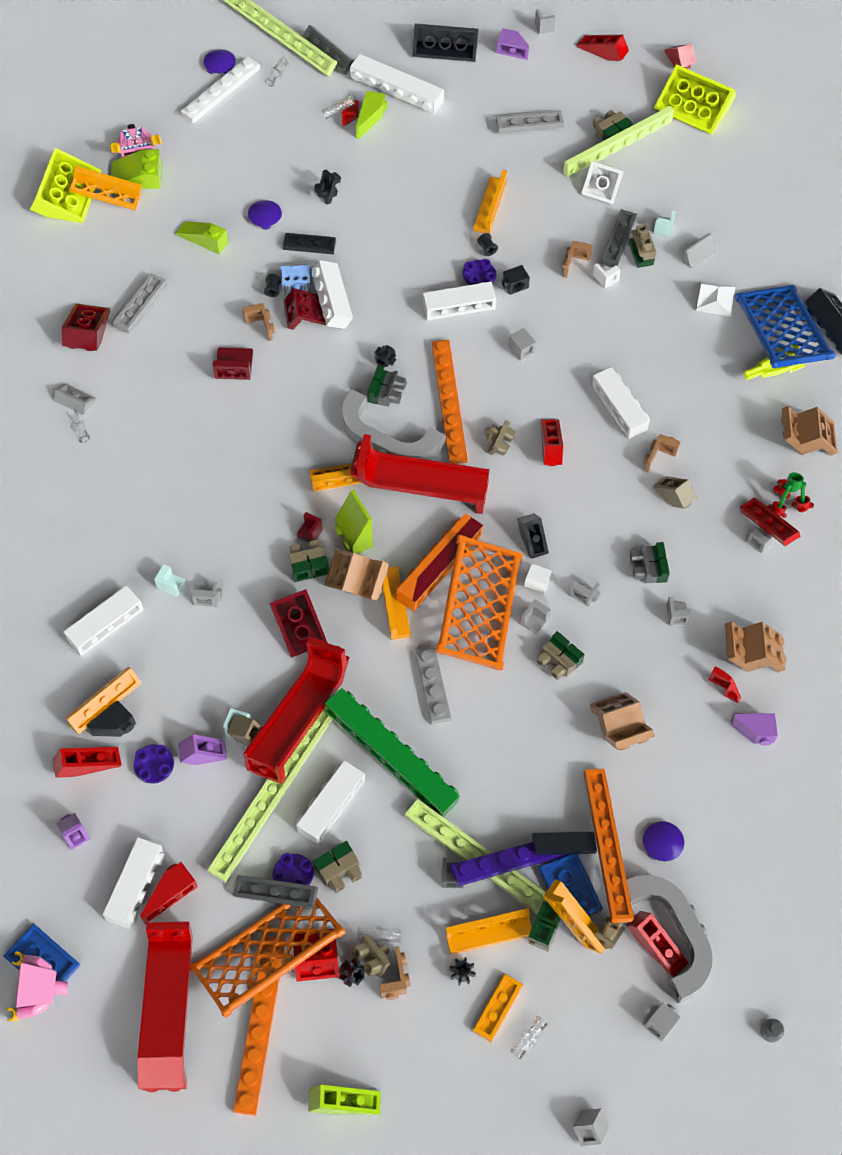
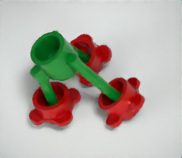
[767,472,814,518]

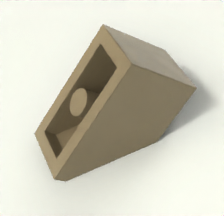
[653,476,697,509]
[227,715,262,747]

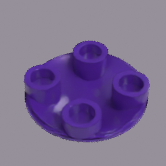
[204,49,236,74]
[248,200,282,230]
[462,259,497,285]
[133,744,174,784]
[643,821,685,862]
[272,853,314,885]

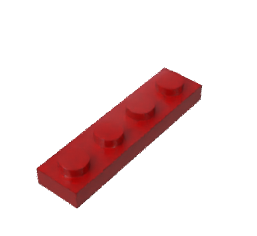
[740,497,801,546]

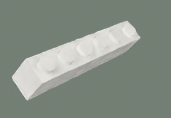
[350,54,444,114]

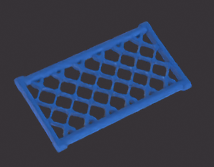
[734,285,836,368]

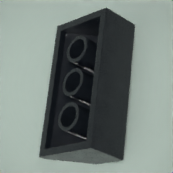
[412,23,479,62]
[805,288,842,355]

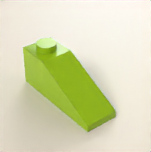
[356,91,388,139]
[176,221,228,255]
[308,1084,381,1115]

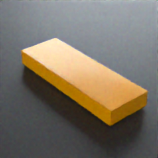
[472,973,523,1043]

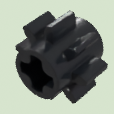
[374,345,397,367]
[449,957,476,986]
[338,958,365,987]

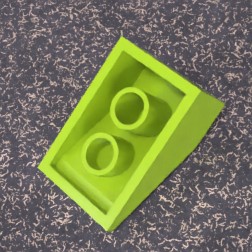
[111,149,162,189]
[334,490,373,554]

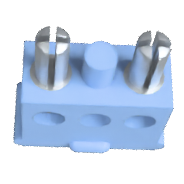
[280,265,312,298]

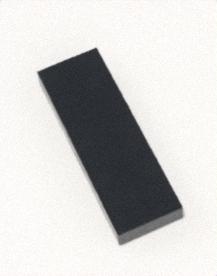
[283,233,336,255]
[532,831,597,855]

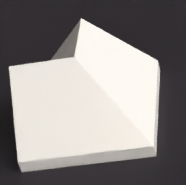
[582,161,624,204]
[696,281,735,316]

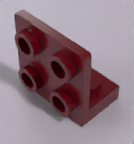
[284,288,326,330]
[213,347,253,380]

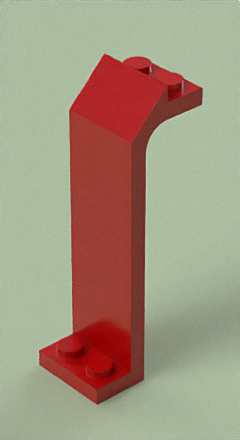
[350,434,490,514]
[243,637,350,785]
[137,921,193,1092]

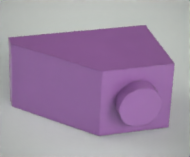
[497,28,529,60]
[731,713,778,746]
[178,734,227,765]
[56,813,90,850]

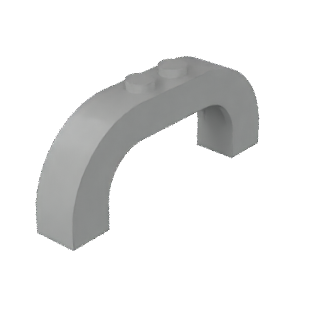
[342,389,446,460]
[627,875,712,1003]

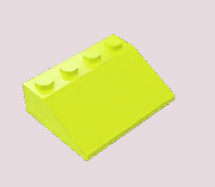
[654,64,736,135]
[30,148,102,223]

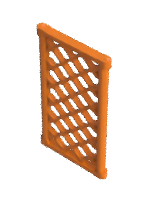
[435,535,523,671]
[190,898,346,1018]

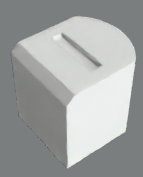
[524,564,552,594]

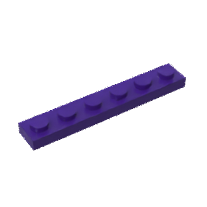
[450,842,569,887]

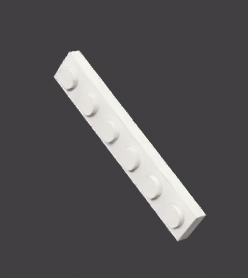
[181,56,260,123]

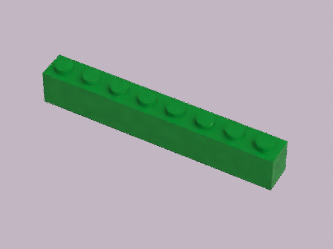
[324,688,460,817]

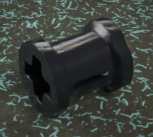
[477,233,498,256]
[264,274,281,297]

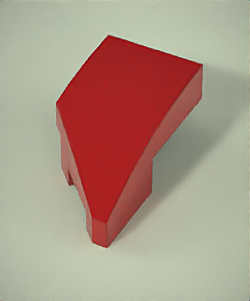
[342,100,359,126]
[709,666,741,703]

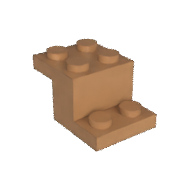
[781,406,838,456]
[324,549,389,601]
[725,621,786,672]
[590,692,655,750]

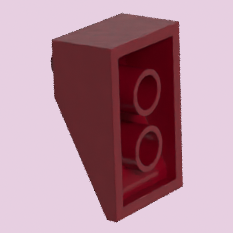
[62,303,110,351]
[269,589,328,658]

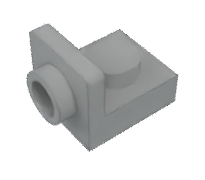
[192,581,222,607]
[569,581,601,607]

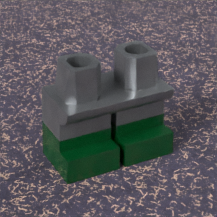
[367,365,407,407]
[630,542,670,584]

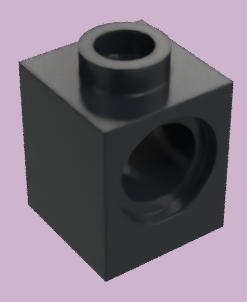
[501,265,530,295]

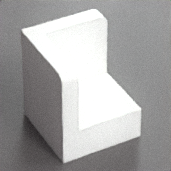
[592,263,620,288]

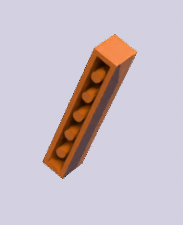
[396,513,484,612]

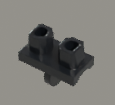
[314,169,341,205]

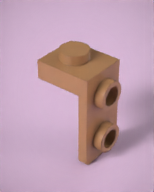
[561,241,593,278]
[243,303,275,341]
[643,434,681,472]
[380,947,410,1000]

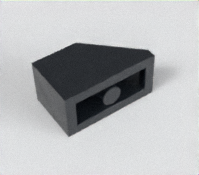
[517,513,549,559]
[87,701,136,737]

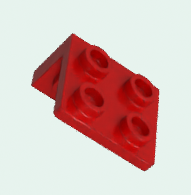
[293,928,339,982]

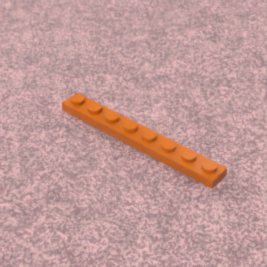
[432,340,468,464]
[583,769,634,923]
[233,936,286,1116]

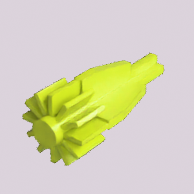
[743,344,805,381]

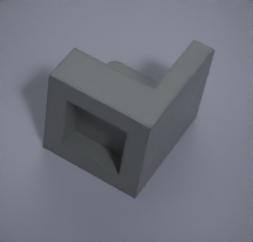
[442,858,464,888]

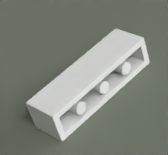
[311,260,353,329]
[423,282,496,320]
[592,367,650,439]
[64,585,143,656]
[296,760,365,845]
[103,837,165,929]

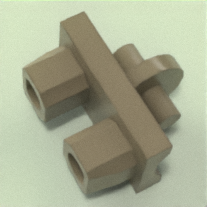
[484,420,516,456]
[594,916,625,950]
[352,934,390,978]

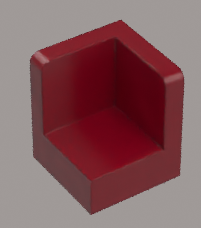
[297,512,323,542]

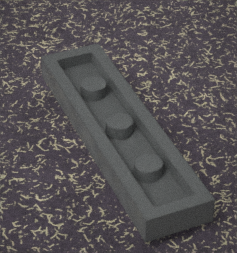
[302,25,354,74]
[600,209,637,267]
[233,875,318,909]

